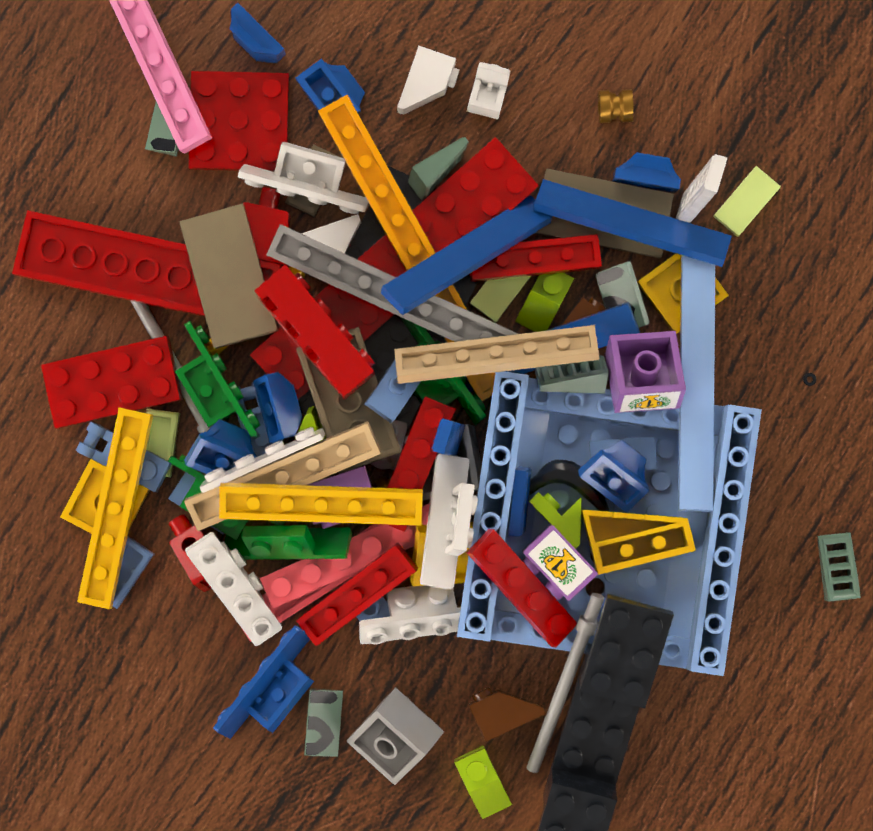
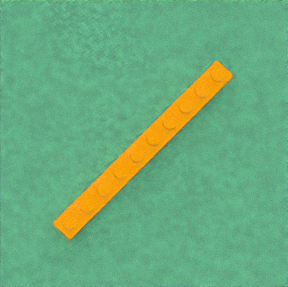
[318,95,495,401]

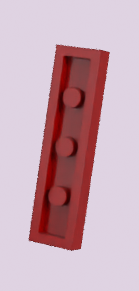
[470,234,602,282]
[386,396,456,532]
[466,529,577,648]
[296,542,418,646]

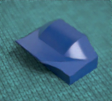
[229,3,286,63]
[296,58,365,114]
[612,152,681,193]
[253,372,302,444]
[184,419,257,474]
[578,439,650,513]

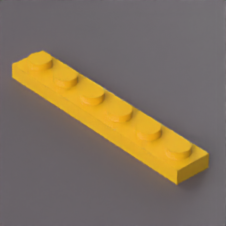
[77,408,153,609]
[219,483,423,526]

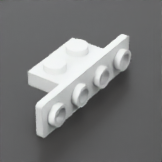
[238,142,368,214]
[200,427,325,493]
[420,453,478,590]
[185,532,282,646]
[359,586,461,644]

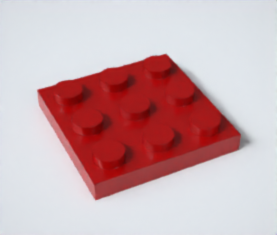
[188,71,289,172]

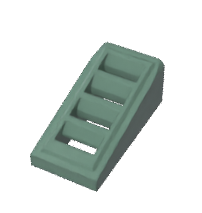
[408,137,469,200]
[535,355,609,394]
[817,532,861,602]

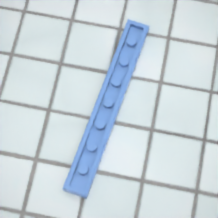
[678,255,715,512]

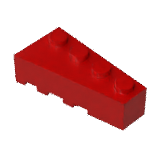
[254,264,375,400]

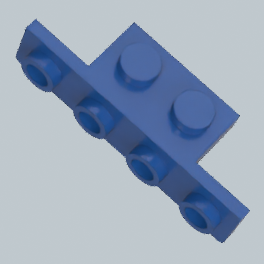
[213,625,314,739]

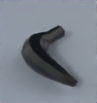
[529,460,610,511]

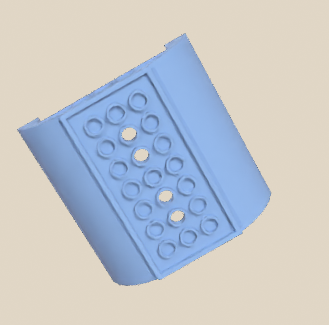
[457,371,762,676]

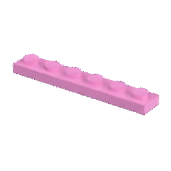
[109,0,212,154]

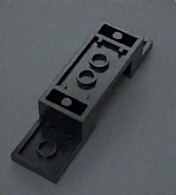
[537,594,674,831]

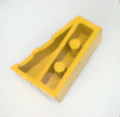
[581,510,696,575]

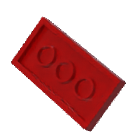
[41,336,183,429]

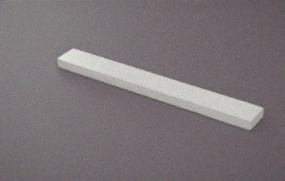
[676,154,727,223]

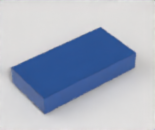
[432,418,466,456]
[508,466,532,537]

